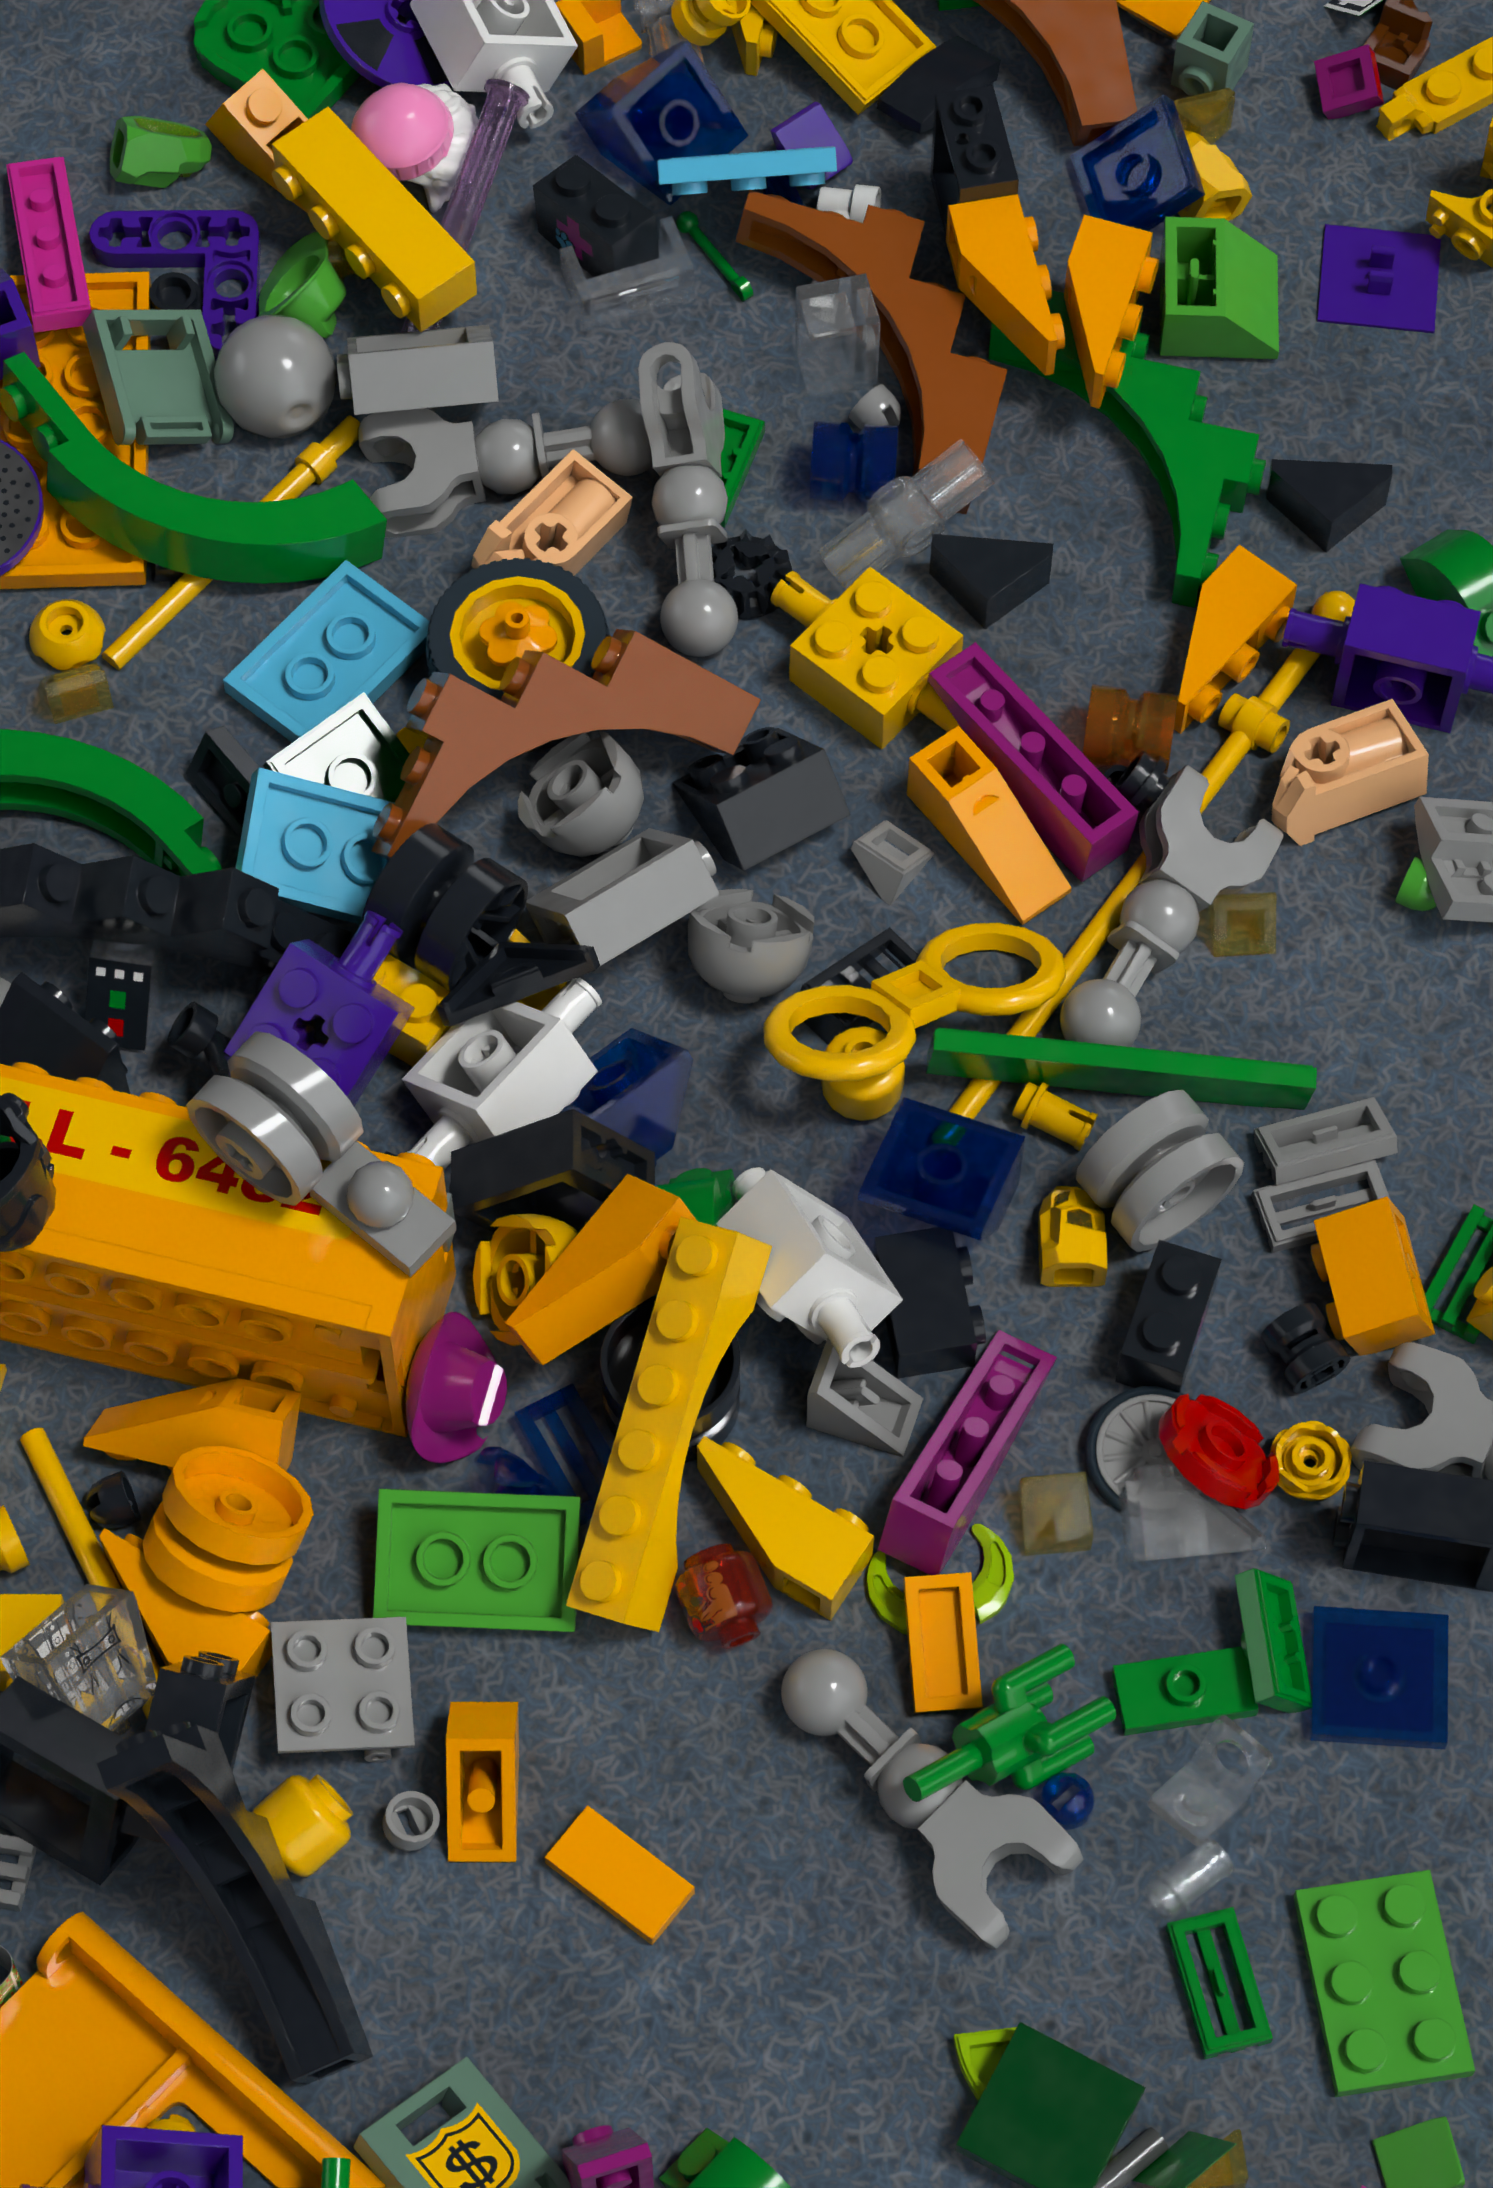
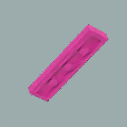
[6,157,91,333]

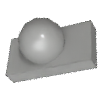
[309,1141,456,1278]

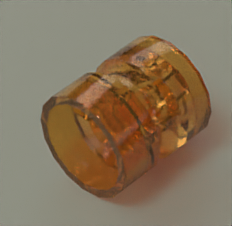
[1083,684,1178,775]

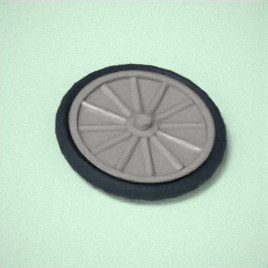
[1085,1386,1208,1521]

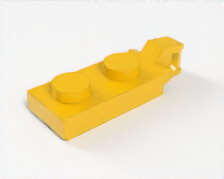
[1376,36,1493,141]

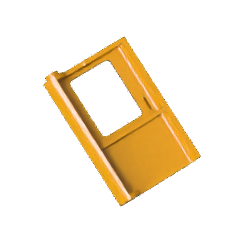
[0,1912,386,2188]

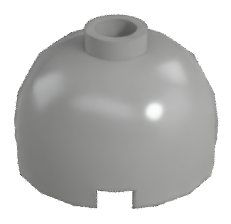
[518,731,644,857]
[688,889,814,1003]

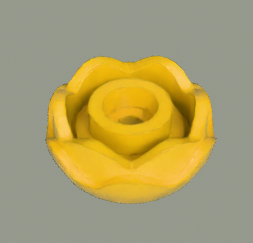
[29,599,106,670]
[1270,1420,1352,1501]

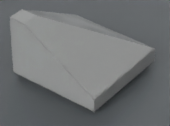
[851,820,934,906]

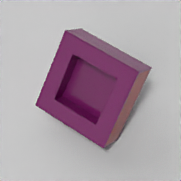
[1314,44,1384,119]

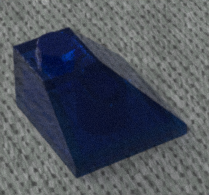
[574,40,749,205]
[560,1028,693,1167]

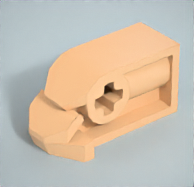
[471,449,633,576]
[1272,698,1429,846]

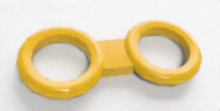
[763,923,1066,1082]

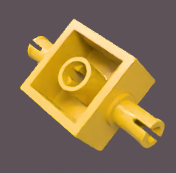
[770,567,964,750]

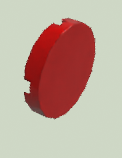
[1158,1394,1280,1509]

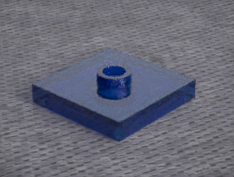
[1070,94,1205,231]
[1310,1606,1449,1749]

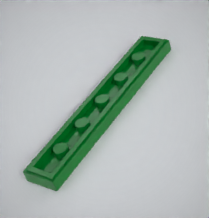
[926,1027,1317,1110]

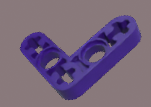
[89,210,261,361]

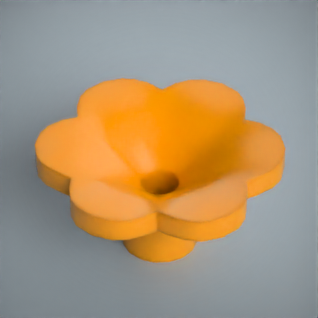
[479,601,557,667]

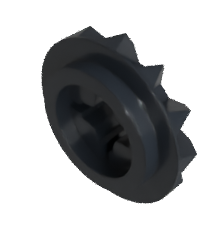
[711,529,794,619]

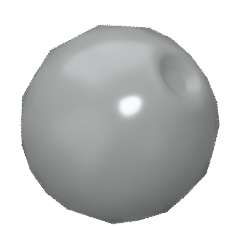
[214,315,337,439]

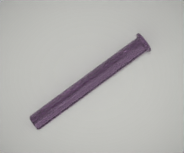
[401,79,530,333]

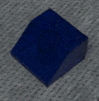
[858,1097,1025,1241]

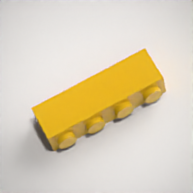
[272,107,477,332]

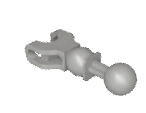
[638,342,738,657]
[358,399,652,538]
[1060,765,1283,1047]
[1350,1342,1493,1481]
[781,1649,1084,1950]

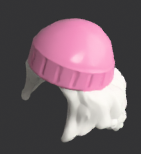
[351,83,488,213]

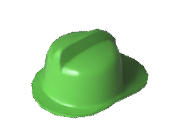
[258,232,346,339]

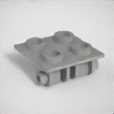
[271,1617,415,1762]

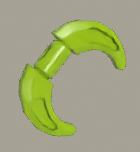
[867,1524,1014,1635]

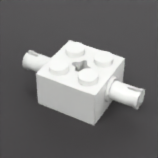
[409,0,578,129]
[402,978,602,1170]
[716,1167,903,1368]

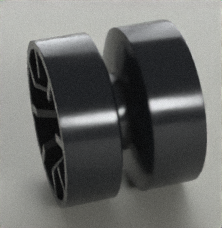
[361,823,528,992]
[600,1296,740,1463]

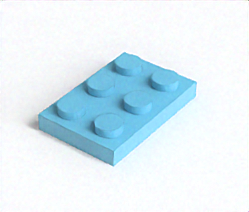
[657,146,837,195]
[223,560,430,743]
[236,767,395,925]

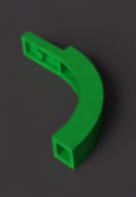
[0,352,387,584]
[0,729,222,876]

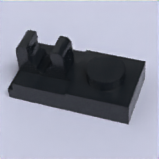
[186,726,259,838]

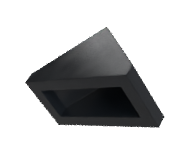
[1266,459,1392,552]
[929,534,1053,629]

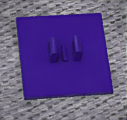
[1317,224,1441,333]

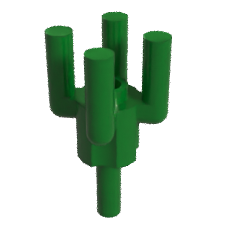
[903,1644,1116,1802]

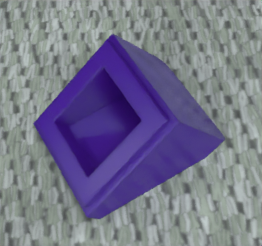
[770,101,853,189]

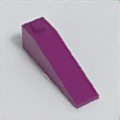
[928,642,1139,882]
[878,1330,1057,1575]
[561,2125,654,2188]

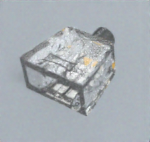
[0,1584,157,1739]

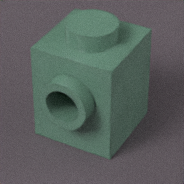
[1171,1,1254,107]

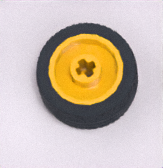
[426,558,610,752]

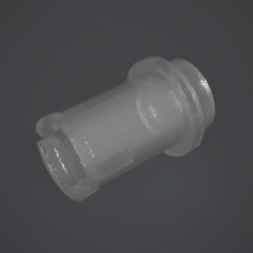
[1144,1837,1234,1921]

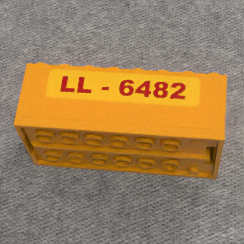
[0,1062,456,1437]

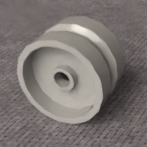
[186,1031,364,1206]
[1076,1090,1245,1252]

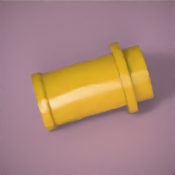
[1012,1082,1098,1151]

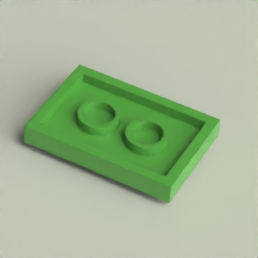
[373,1488,581,1632]
[1293,1870,1475,2097]

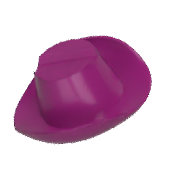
[405,1312,507,1463]

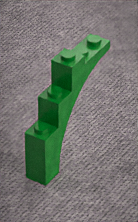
[988,290,1266,608]

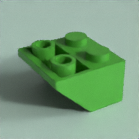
[1160,217,1279,359]

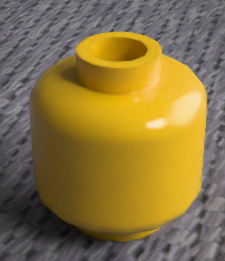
[821,1026,905,1121]
[252,1774,353,1877]

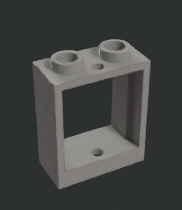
[337,325,499,415]
[525,828,720,966]

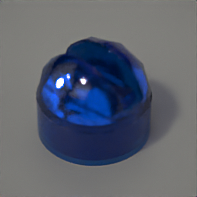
[1039,1772,1095,1830]

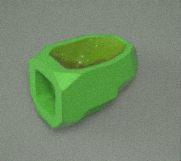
[110,116,212,188]

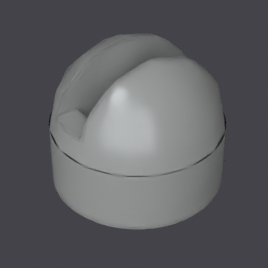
[849,384,902,437]
[382,1791,440,1852]

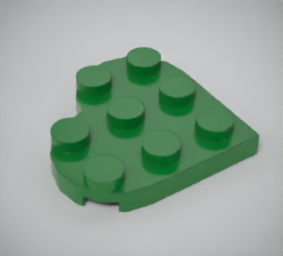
[194,0,361,119]

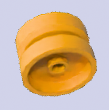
[142,1446,314,1613]

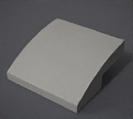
[1414,797,1493,923]

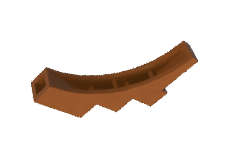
[973,0,1139,146]
[735,190,1008,514]
[371,629,761,860]

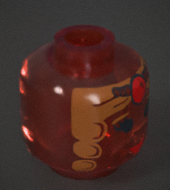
[675,1543,773,1649]

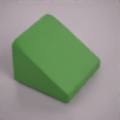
[1372,2116,1465,2188]

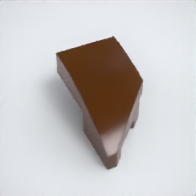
[1363,0,1433,90]

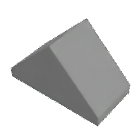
[806,1338,924,1456]

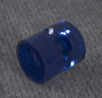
[810,421,898,504]

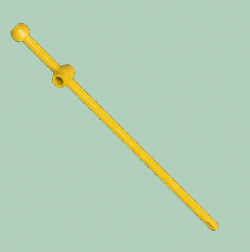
[934,591,1355,1148]

